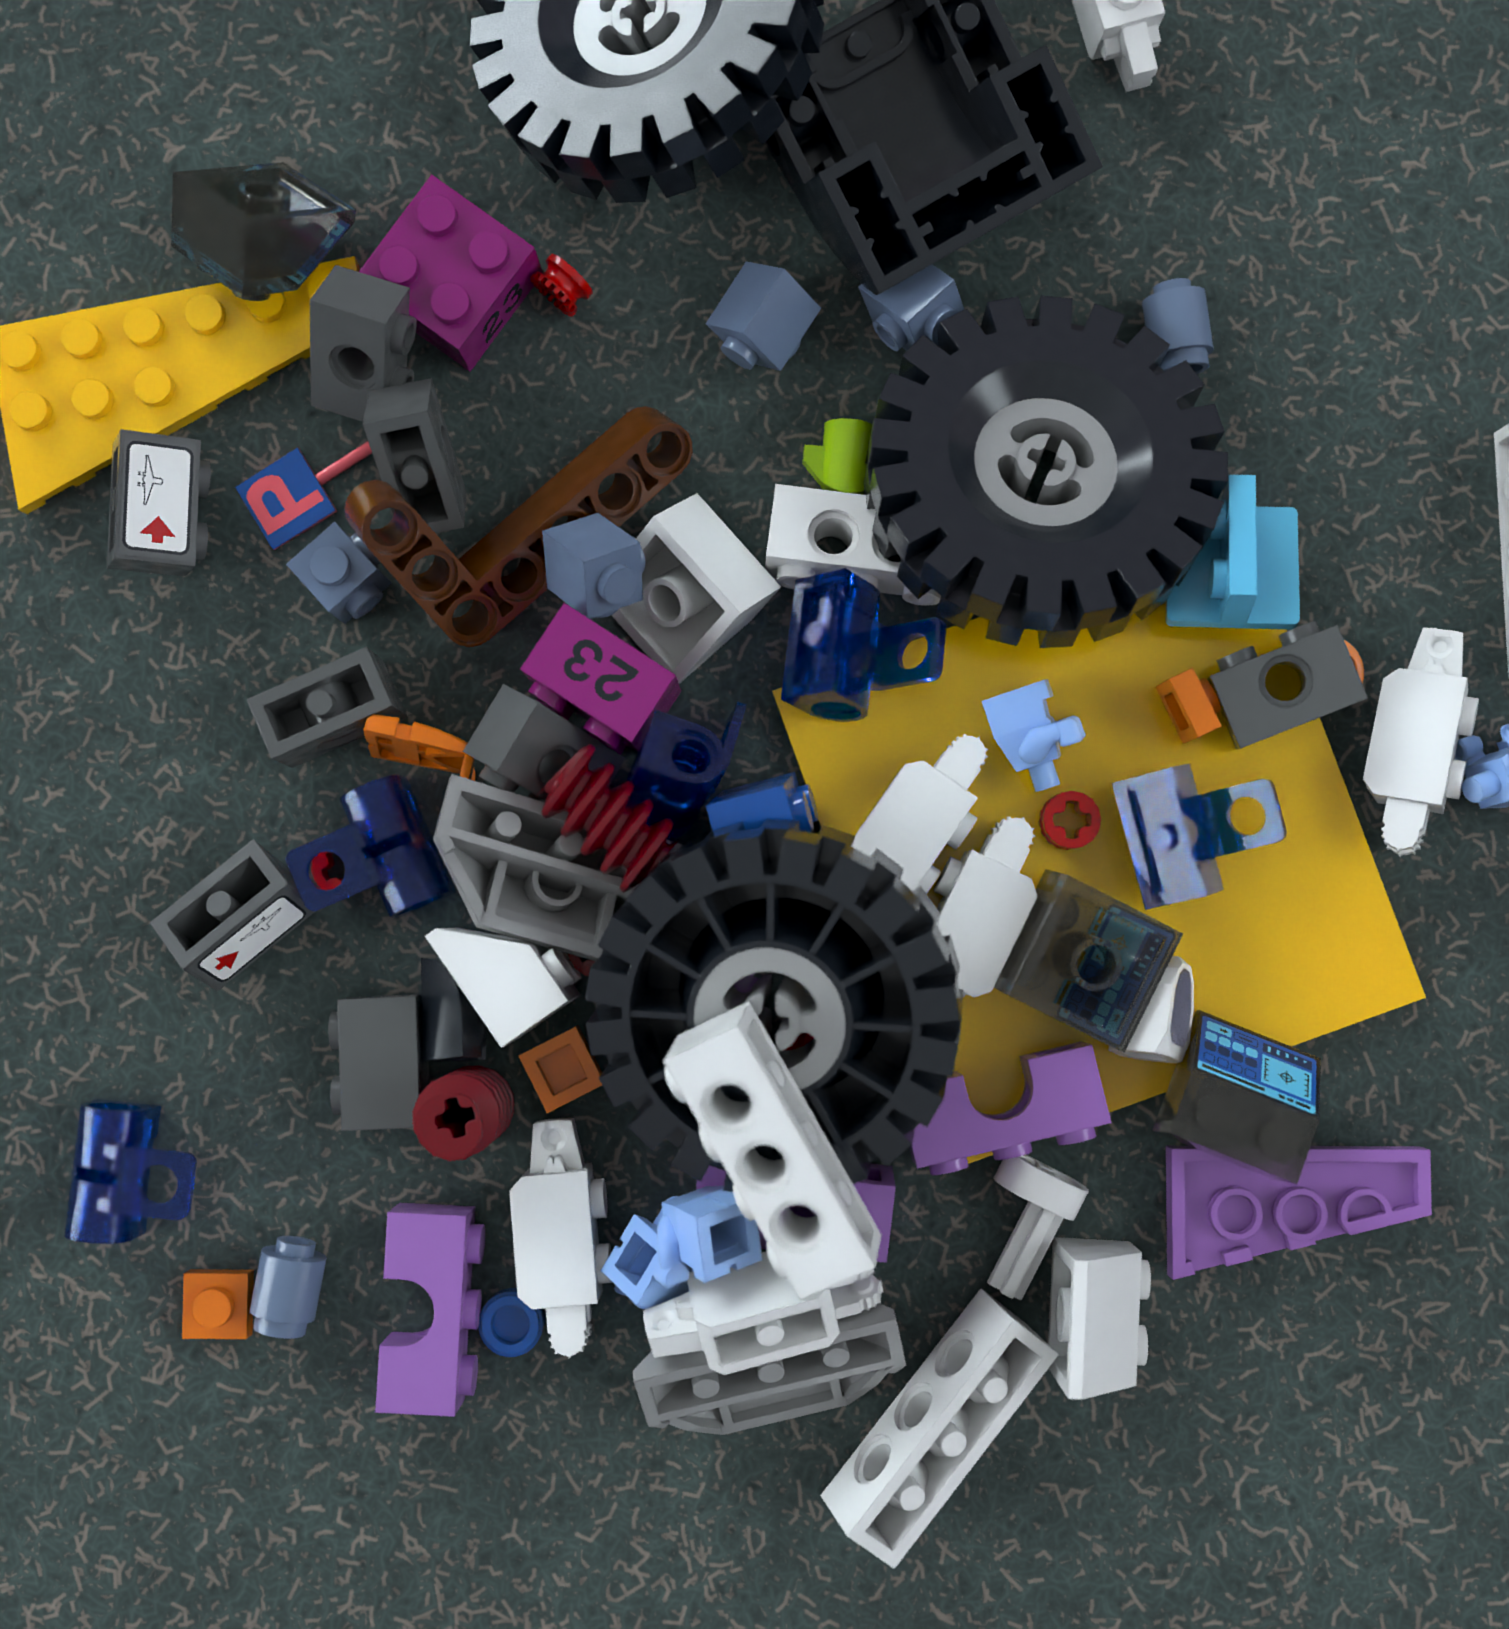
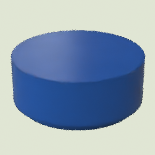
[478,1288,545,1357]

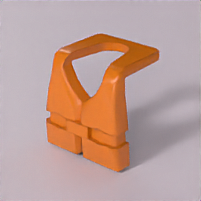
[363,714,476,781]

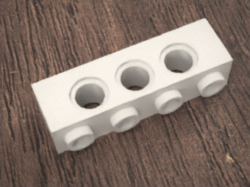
[765,484,941,606]
[663,1001,882,1299]
[820,1289,1059,1569]

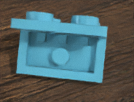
[1165,475,1300,630]

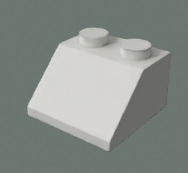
[612,493,781,684]
[425,927,582,1047]
[1048,1237,1151,1400]

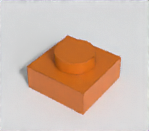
[1155,668,1222,744]
[519,1025,602,1113]
[182,1269,254,1339]

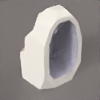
[1108,955,1194,1063]

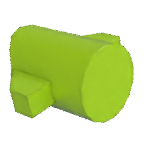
[802,418,872,495]

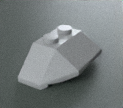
[433,774,683,961]
[633,1303,906,1435]

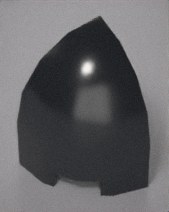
[421,958,487,1062]

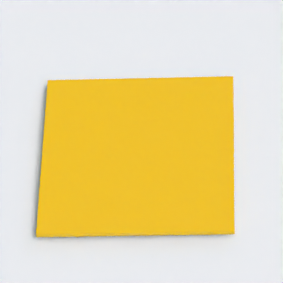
[772,601,1426,1164]

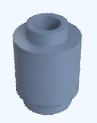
[1142,278,1214,374]
[250,1236,327,1339]

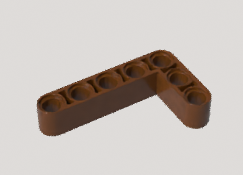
[345,406,693,647]

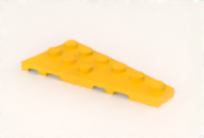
[0,256,360,514]

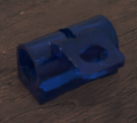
[781,568,946,722]
[626,701,747,839]
[1112,764,1287,910]
[286,774,456,918]
[64,1099,197,1244]

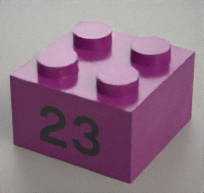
[359,174,543,372]
[520,603,681,755]

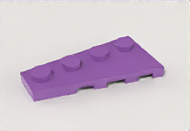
[1166,1146,1432,1280]

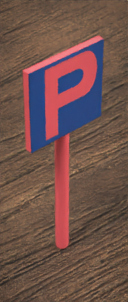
[235,441,372,550]

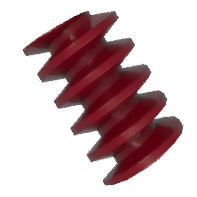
[536,744,680,893]
[413,1065,515,1161]

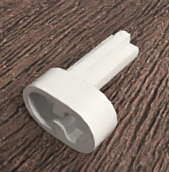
[987,1154,1089,1300]

